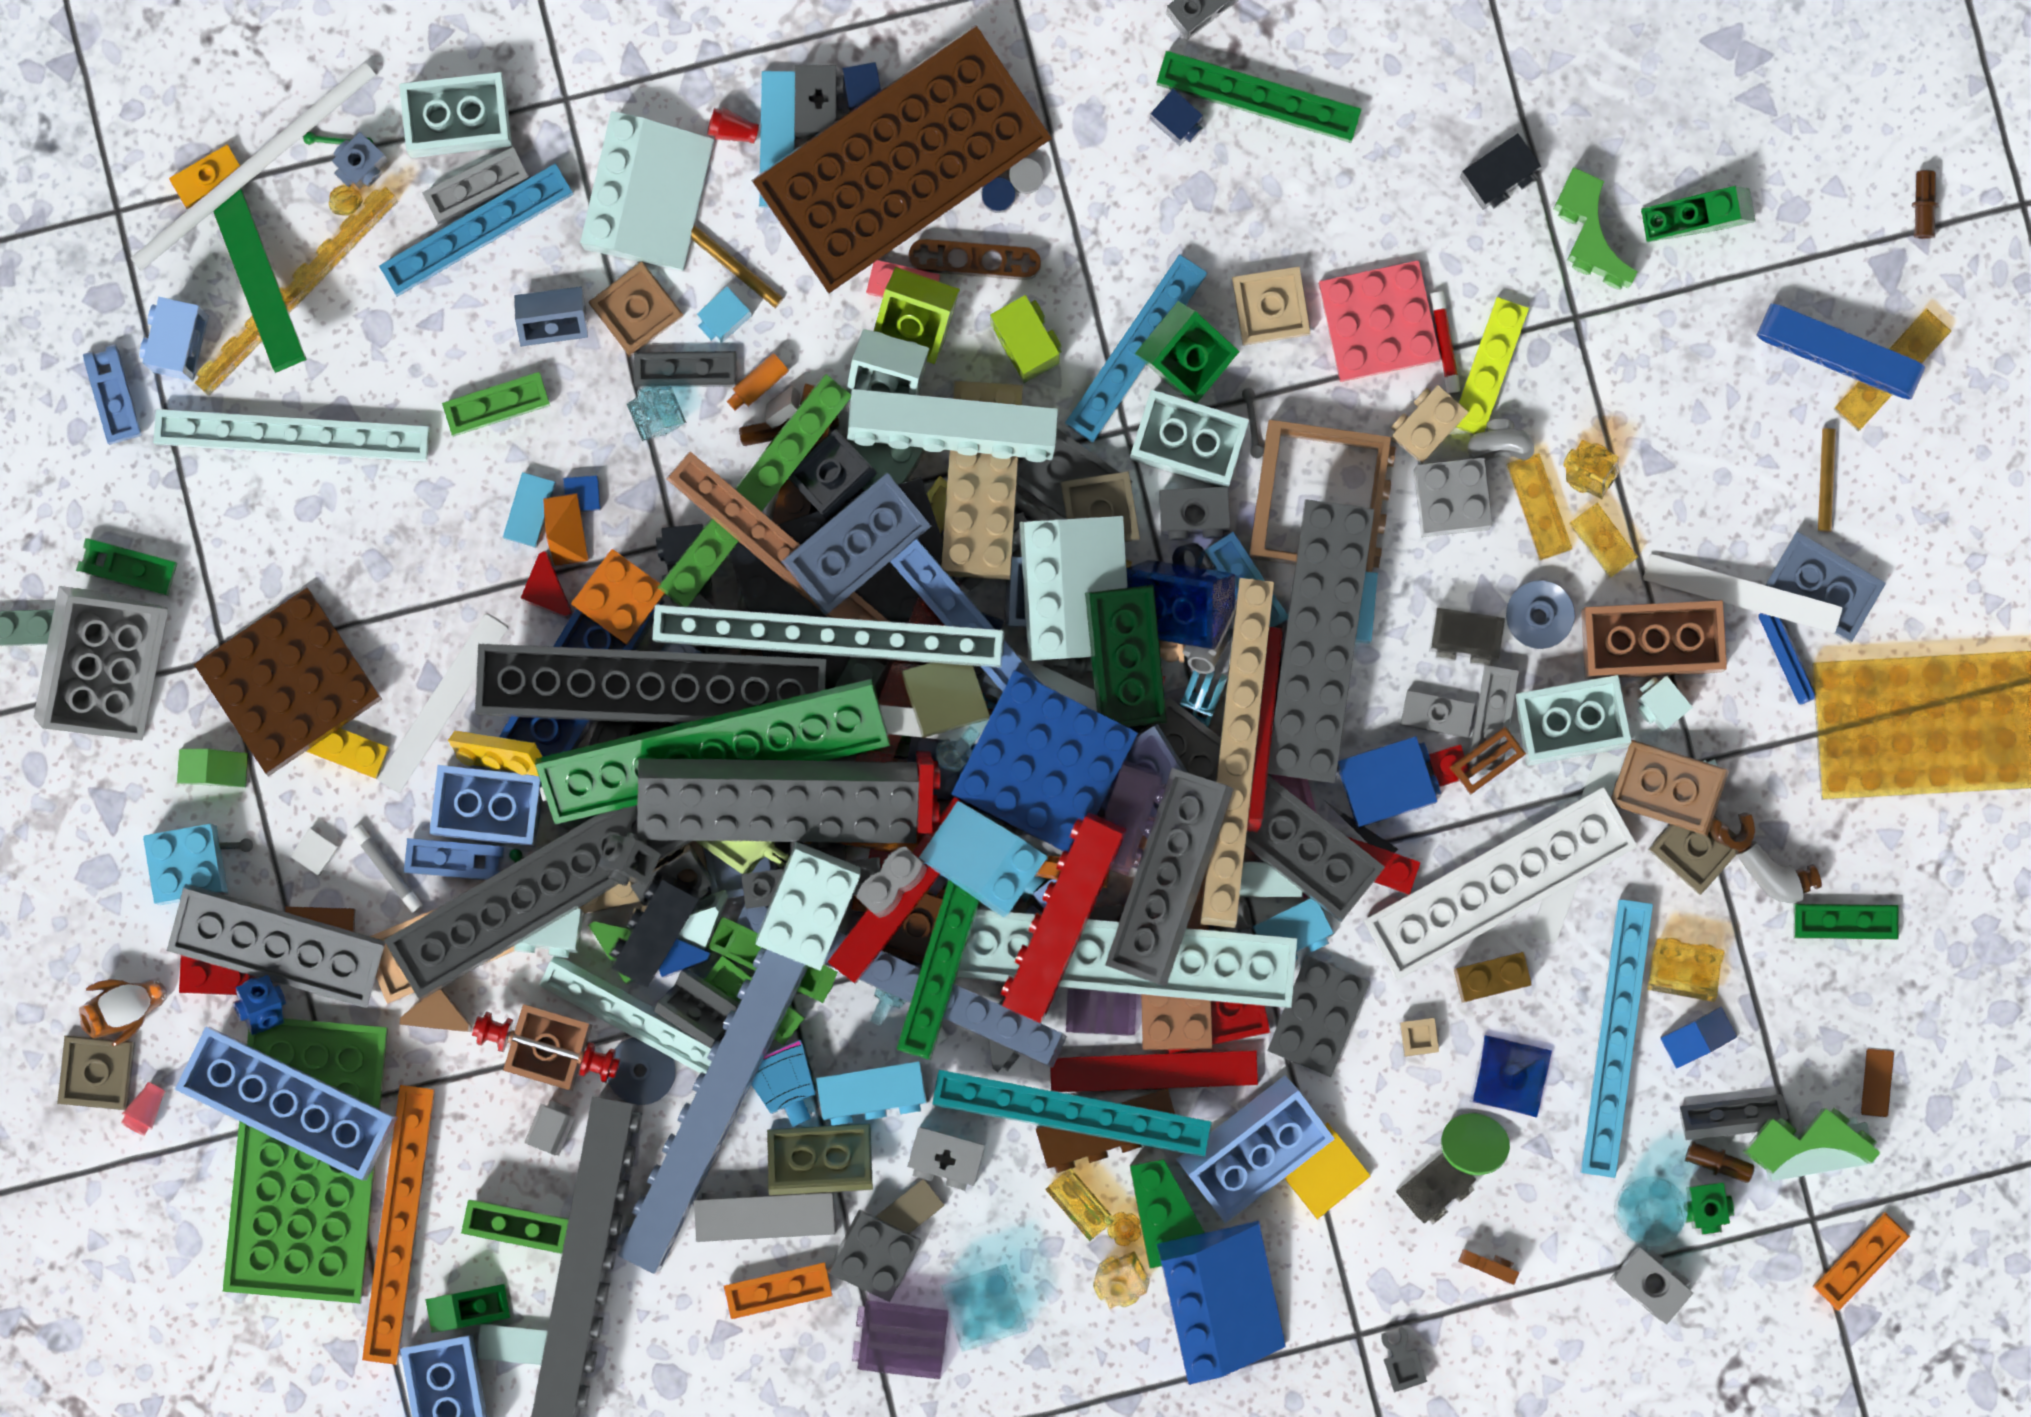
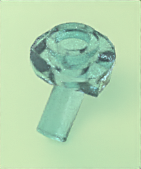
[935,726,980,772]
[870,988,906,1026]

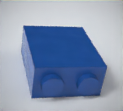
[1337,736,1441,829]

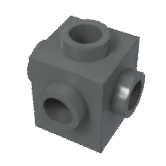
[598,833,661,886]

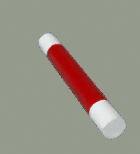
[1430,292,1461,395]

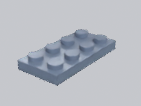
[781,473,931,615]

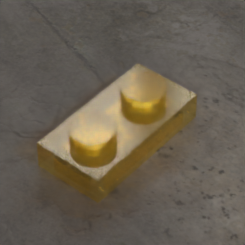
[1045,1169,1116,1241]

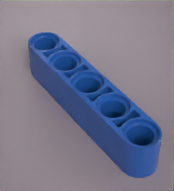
[1756,304,1925,400]

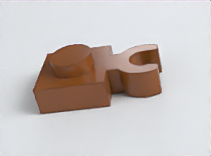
[1458,1249,1520,1285]

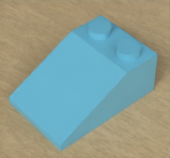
[918,801,1047,918]

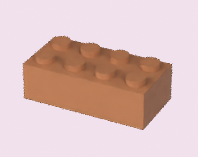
[1581,600,1727,679]

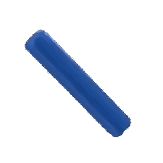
[1758,613,1816,705]

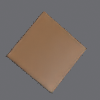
[588,261,684,357]

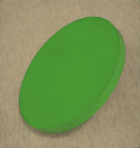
[1441,1113,1510,1175]

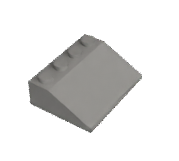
[33,586,168,741]

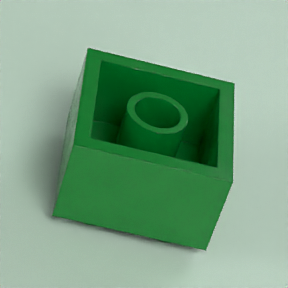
[1135,301,1240,403]

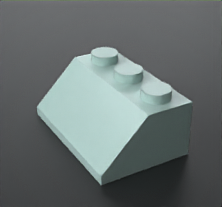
[1516,675,1632,766]

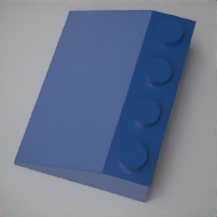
[1157,1221,1286,1385]

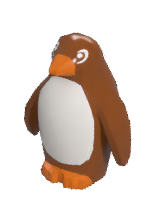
[79,979,167,1046]

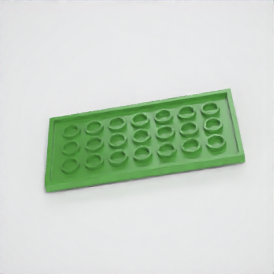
[222,1018,388,1304]

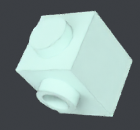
[1637,676,1693,732]

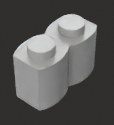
[857,846,927,918]
[524,1100,575,1156]

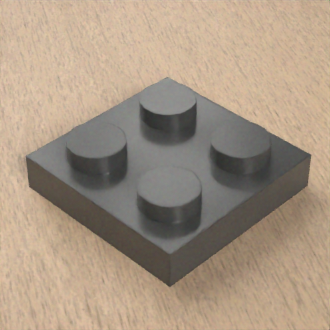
[827,1209,922,1302]

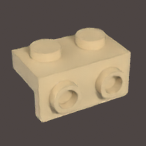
[1391,385,1468,464]

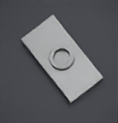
[1400,690,1475,738]

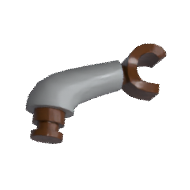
[1710,812,1822,903]

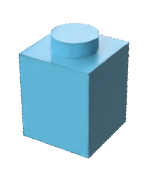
[697,286,752,343]

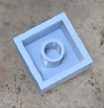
[139,297,209,382]

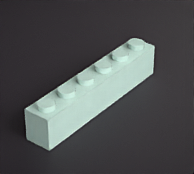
[847,389,1058,462]

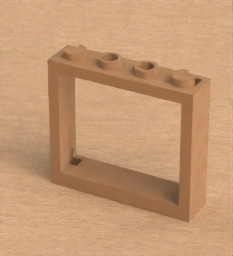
[1249,420,1396,572]

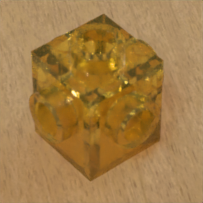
[1563,439,1619,499]
[1093,1251,1150,1309]

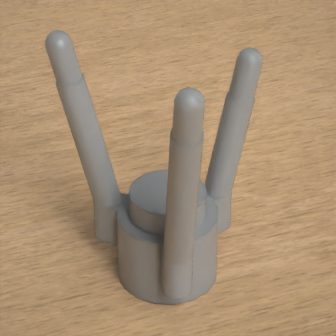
[1183,595,1236,674]

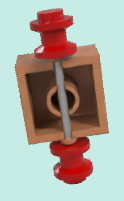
[472,1004,621,1091]

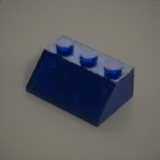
[1126,560,1235,649]

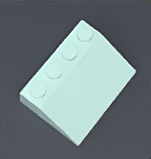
[580,111,714,271]
[1020,516,1127,661]

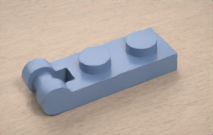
[83,344,142,445]
[404,838,504,880]

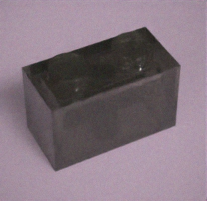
[1429,608,1505,666]

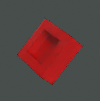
[1429,744,1469,787]

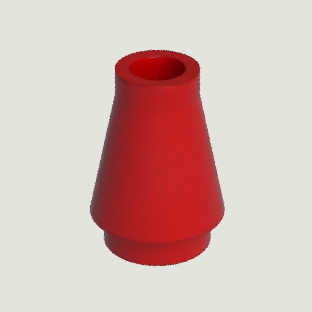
[707,107,759,144]

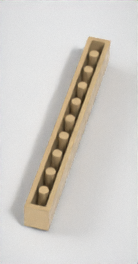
[1200,578,1274,928]

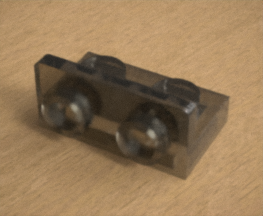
[1395,1152,1477,1225]

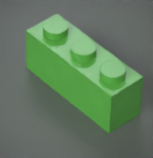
[461,1199,569,1254]

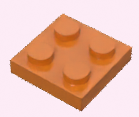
[571,549,665,645]

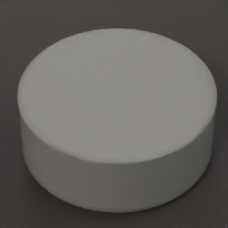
[1009,158,1043,194]

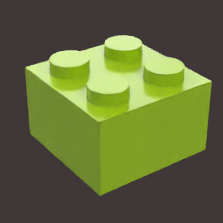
[874,267,960,365]
[990,295,1062,383]

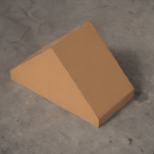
[399,988,472,1033]

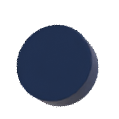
[981,177,1015,213]

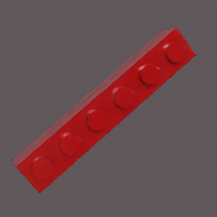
[1001,813,1127,1023]

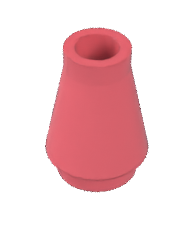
[121,1082,165,1136]

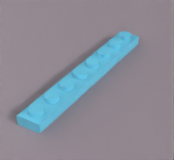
[1580,899,1653,1178]

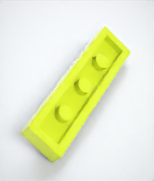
[1455,297,1529,435]

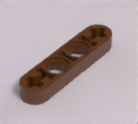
[909,239,1041,280]

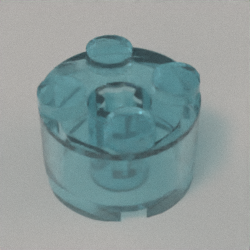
[1614,1176,1687,1246]

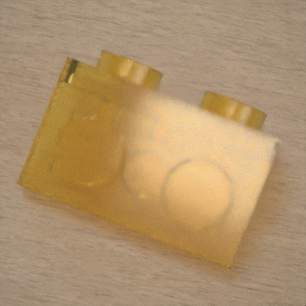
[1647,938,1725,1002]

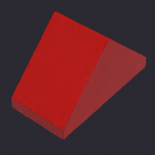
[520,551,573,619]

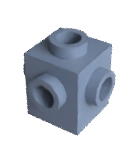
[331,132,388,190]

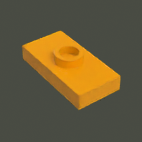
[169,144,240,209]

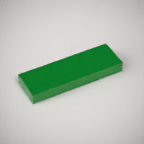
[1793,904,1898,940]

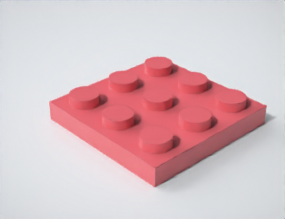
[1318,260,1441,382]

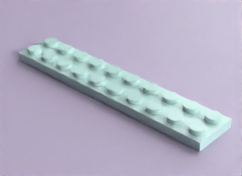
[957,909,1297,1008]

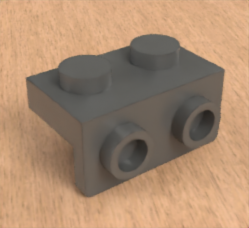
[654,968,739,1049]

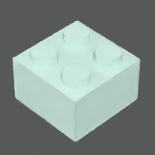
[846,329,929,402]

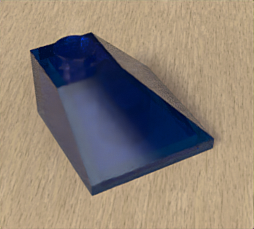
[1469,1035,1552,1118]

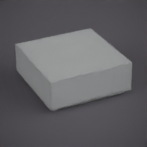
[765,386,801,429]

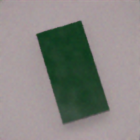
[1085,585,1167,727]

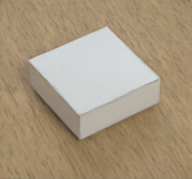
[290,828,339,876]

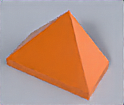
[543,493,589,566]

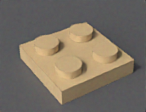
[1232,266,1310,346]

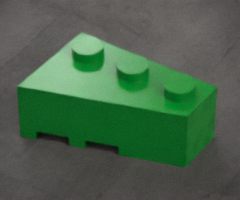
[1129,1159,1205,1269]

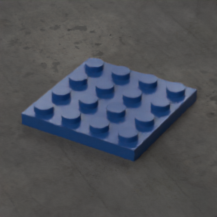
[951,670,1138,852]

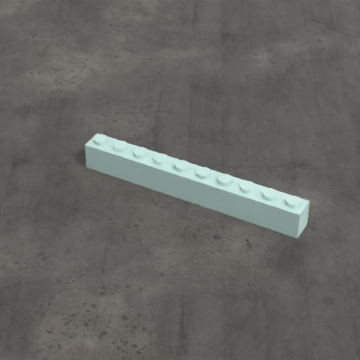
[652,605,1005,668]

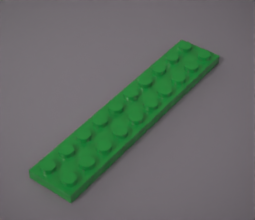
[535,679,890,824]

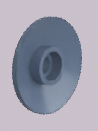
[1506,580,1575,649]
[608,1037,676,1105]

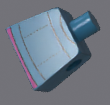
[751,1040,816,1127]

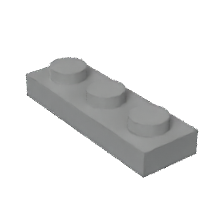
[422,147,529,225]
[1468,665,1519,773]

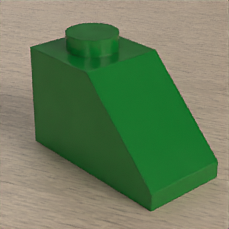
[425,1284,511,1333]

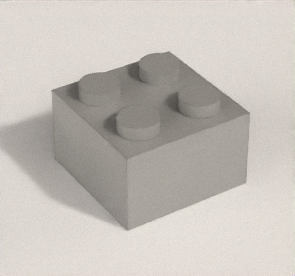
[1413,458,1492,538]

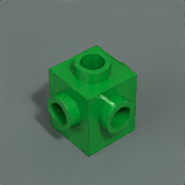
[1682,1182,1734,1235]

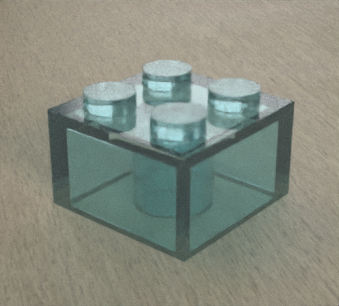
[941,1263,1028,1352]

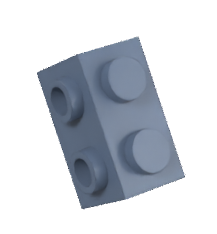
[514,286,588,347]

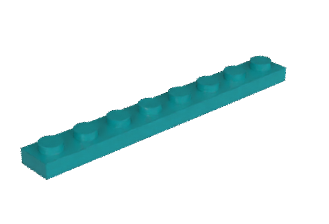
[932,1070,1212,1157]

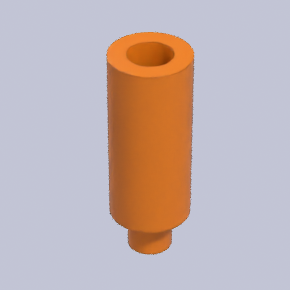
[726,353,789,411]

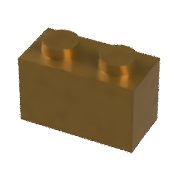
[1453,952,1532,1003]

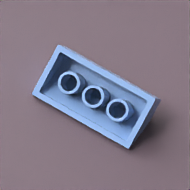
[1176,1075,1334,1223]

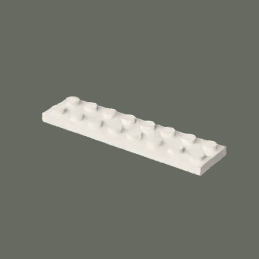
[1363,787,1638,981]

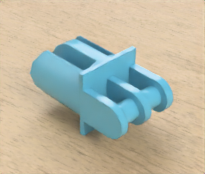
[1180,670,1228,727]

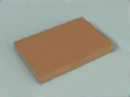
[1611,739,1729,836]

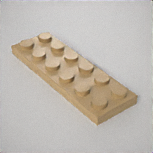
[941,381,1023,580]

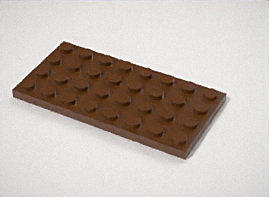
[751,25,1052,294]

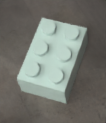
[399,72,512,158]
[1130,389,1249,488]
[756,842,860,971]

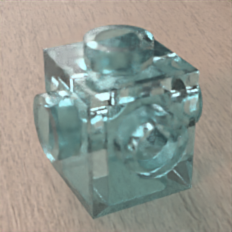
[627,384,687,441]

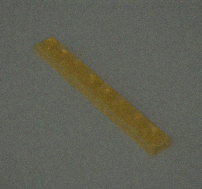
[194,187,399,396]

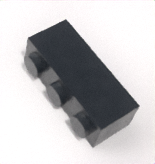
[609,872,699,988]

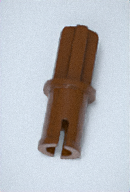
[1911,170,1939,239]
[1684,1140,1755,1183]

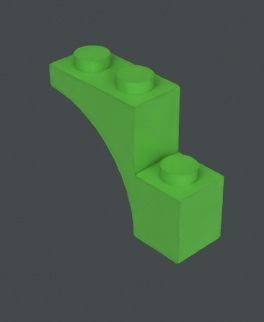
[1553,167,1638,290]
[708,917,838,1003]
[1743,1108,1881,1173]

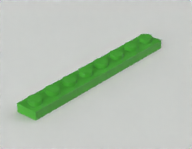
[658,374,851,607]

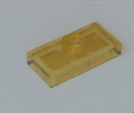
[1569,502,1638,578]

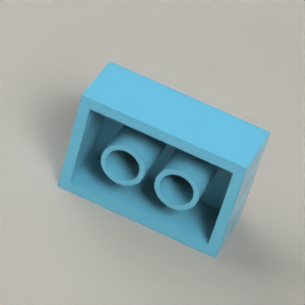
[816,1061,927,1126]

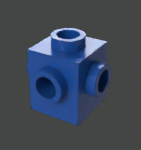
[233,975,286,1035]

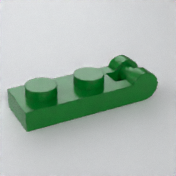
[76,538,178,596]

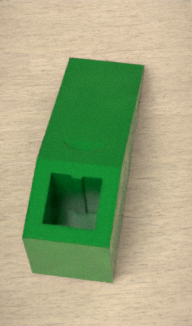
[1641,185,1756,242]

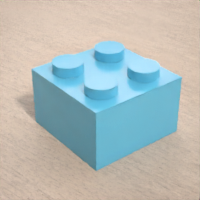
[143,823,228,905]

